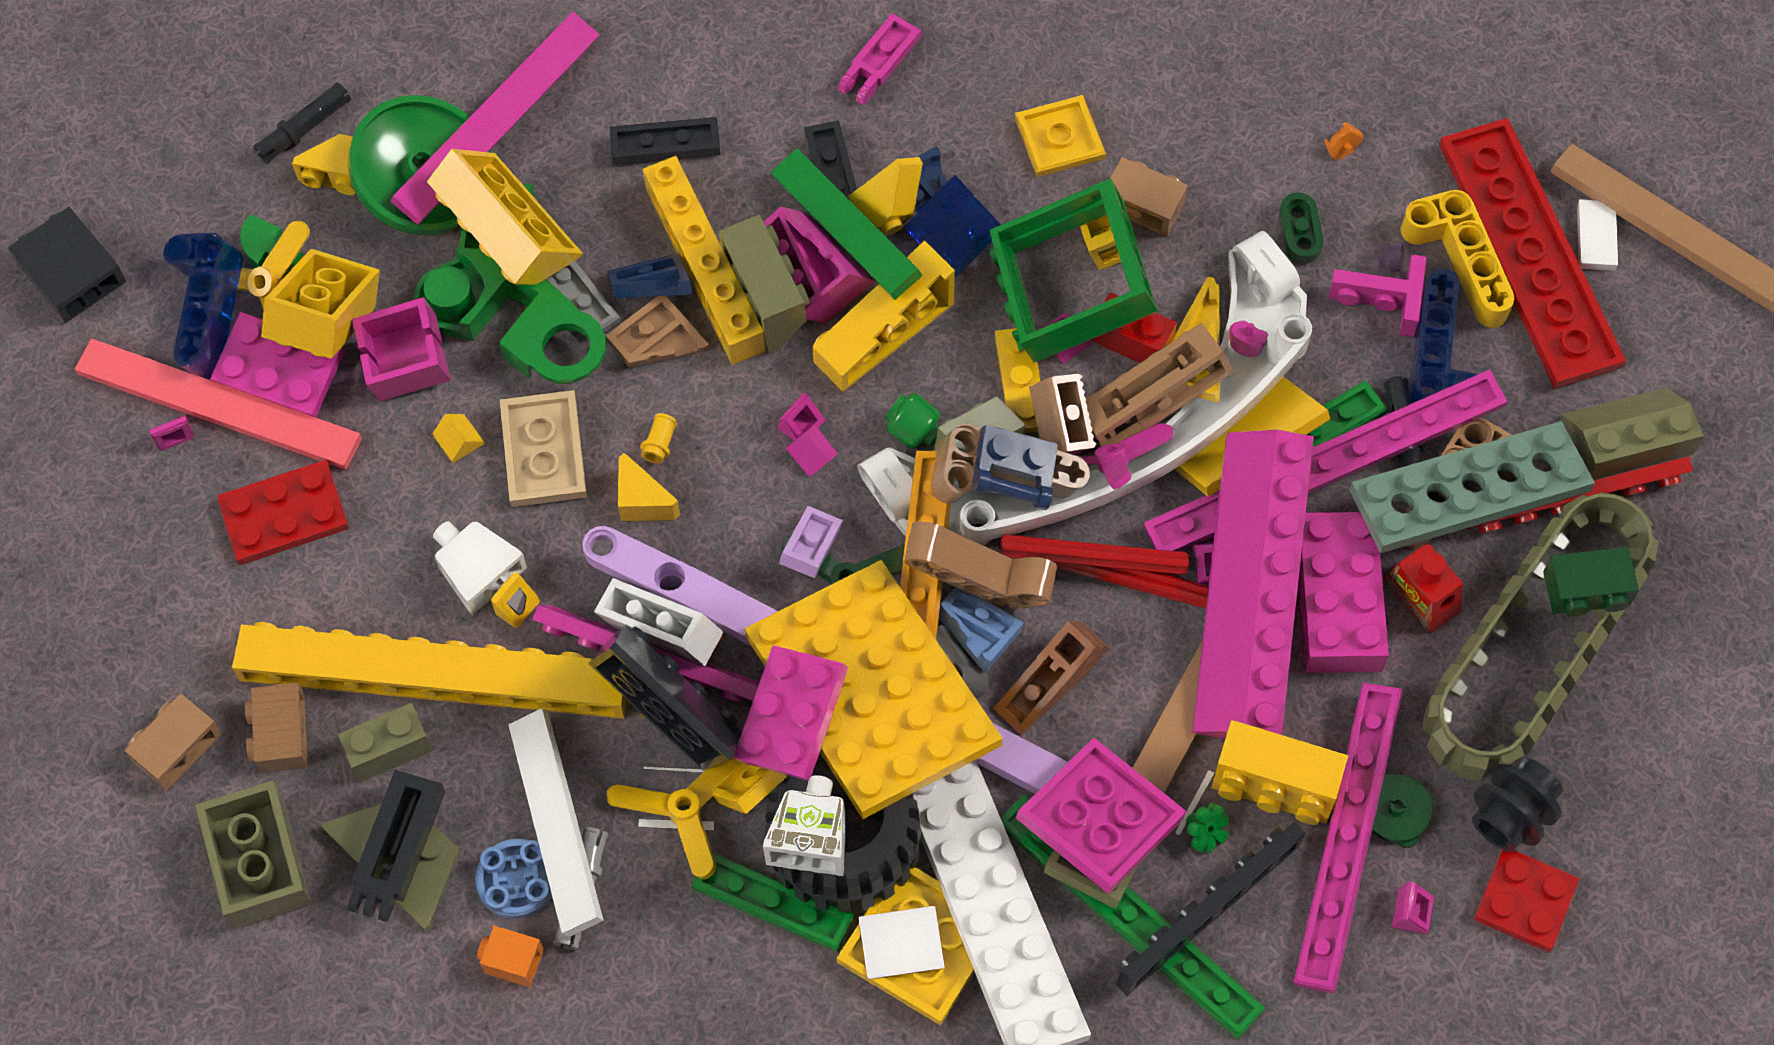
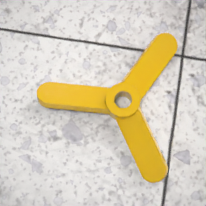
[202,221,310,310]
[607,751,741,879]

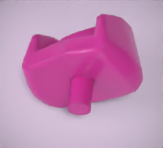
[1229,320,1268,357]

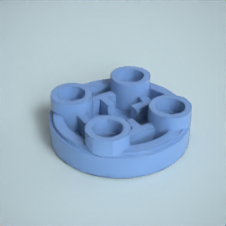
[475,839,552,919]

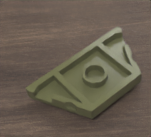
[321,803,460,933]

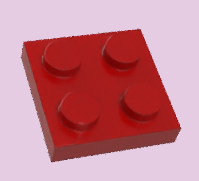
[1474,850,1580,953]

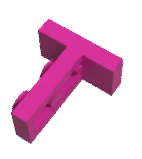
[1328,255,1426,337]

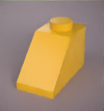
[848,157,923,236]

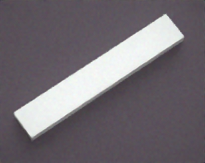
[508,708,604,937]

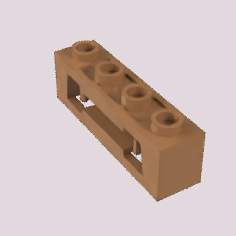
[1085,323,1233,447]

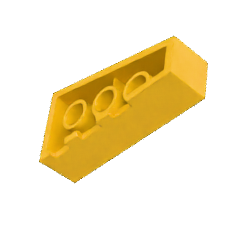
[813,241,955,392]

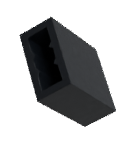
[7,207,126,323]

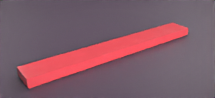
[75,338,362,470]

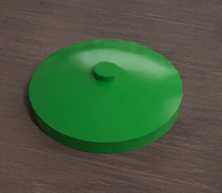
[348,95,492,236]

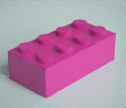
[1298,512,1389,673]

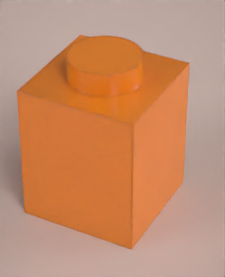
[477,925,544,988]

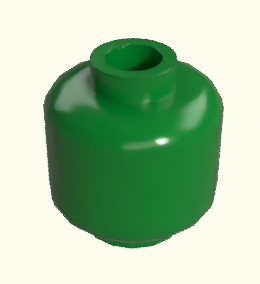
[884,393,940,449]

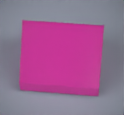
[777,393,826,441]
[785,425,838,477]
[1392,882,1434,934]

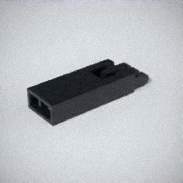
[347,770,446,922]

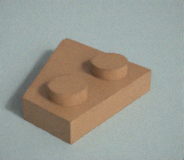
[605,296,709,368]

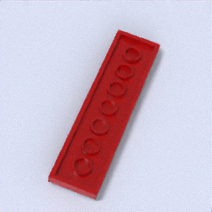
[1439,118,1626,389]

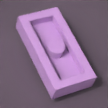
[779,506,843,578]

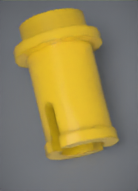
[640,413,677,464]

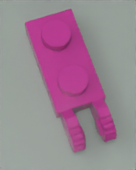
[838,13,922,105]

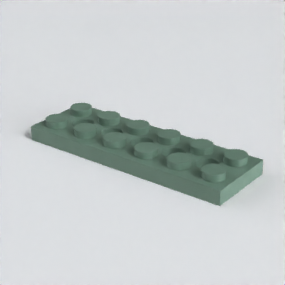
[1349,421,1595,554]

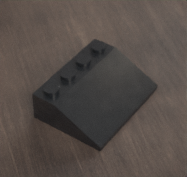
[588,624,742,771]

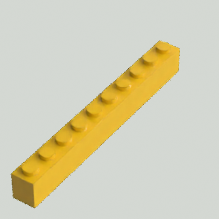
[232,622,627,719]

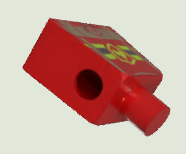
[1383,544,1463,634]

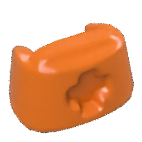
[1324,122,1364,160]

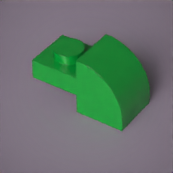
[240,214,305,278]

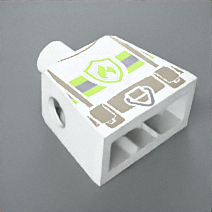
[763,776,845,876]

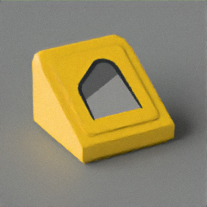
[491,572,540,628]

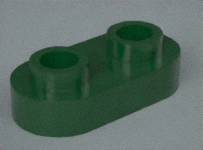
[1279,192,1324,263]

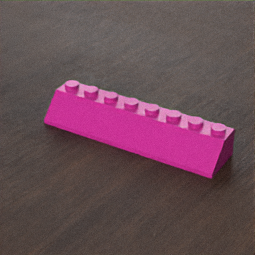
[1192,429,1314,739]

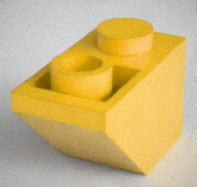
[292,134,355,195]

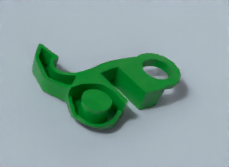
[414,183,606,384]

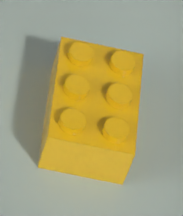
[261,249,380,359]
[1211,720,1348,825]

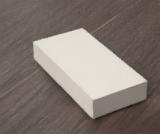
[1577,199,1618,271]

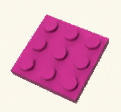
[1016,738,1187,894]

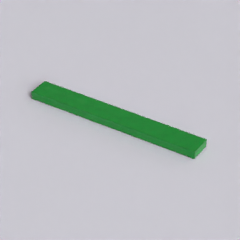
[1001,794,1266,1040]

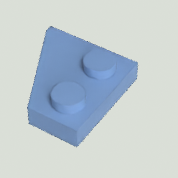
[939,587,1024,672]

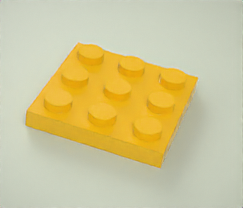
[837,867,974,1026]

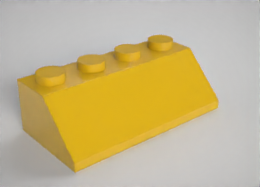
[427,149,583,285]

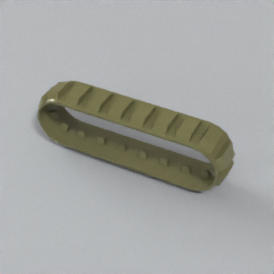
[1422,492,1658,782]

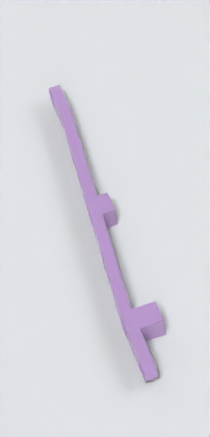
[582,526,1068,794]

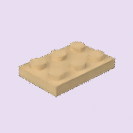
[500,390,587,507]

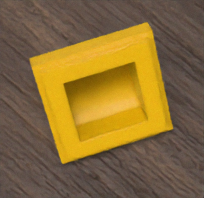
[432,414,485,463]

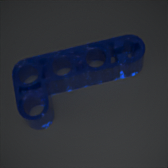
[163,233,243,380]
[1410,269,1478,403]

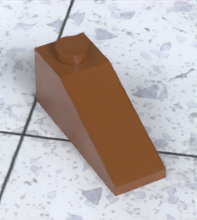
[993,621,1110,735]

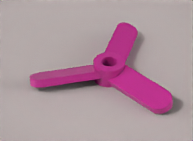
[1080,423,1173,490]

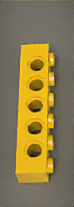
[642,156,766,365]

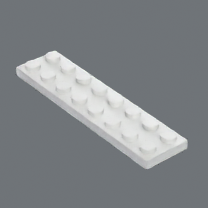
[913,760,1091,1045]

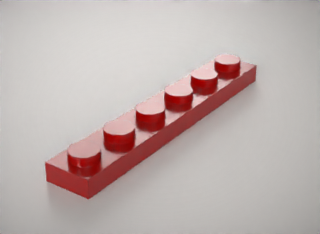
[1466,456,1693,534]

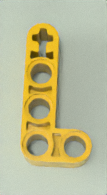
[1400,190,1514,328]

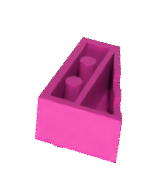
[763,206,875,323]

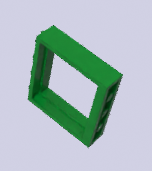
[989,178,1158,363]

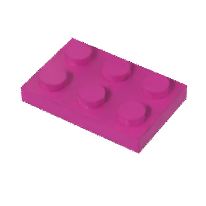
[210,312,345,418]
[733,645,849,781]

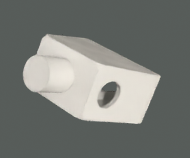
[433,521,527,615]

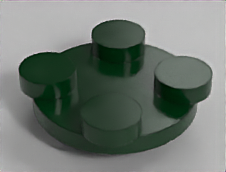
[1372,773,1434,848]

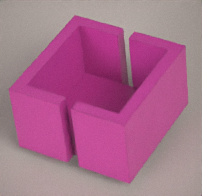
[352,297,451,401]

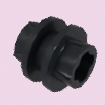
[1472,757,1563,853]

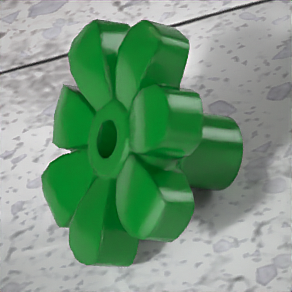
[1186,803,1229,853]

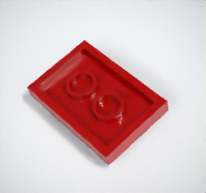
[217,459,349,566]

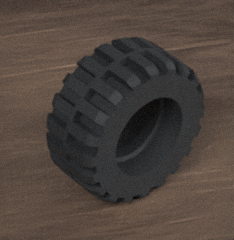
[765,758,921,912]

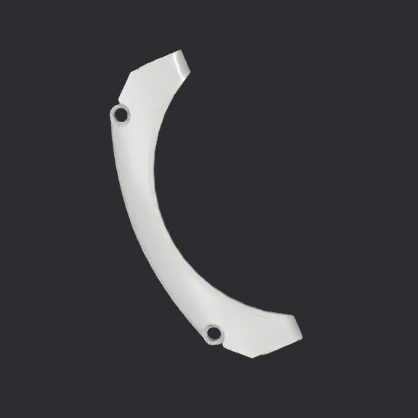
[857,231,1312,545]

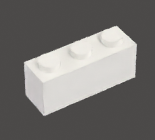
[594,578,723,666]

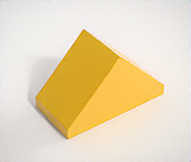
[618,453,680,521]

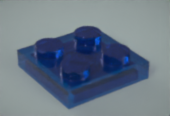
[902,175,1001,278]

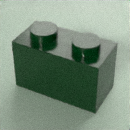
[1543,547,1639,617]

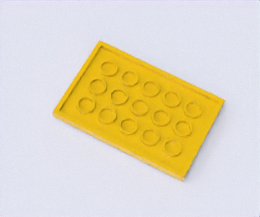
[744,560,1003,819]

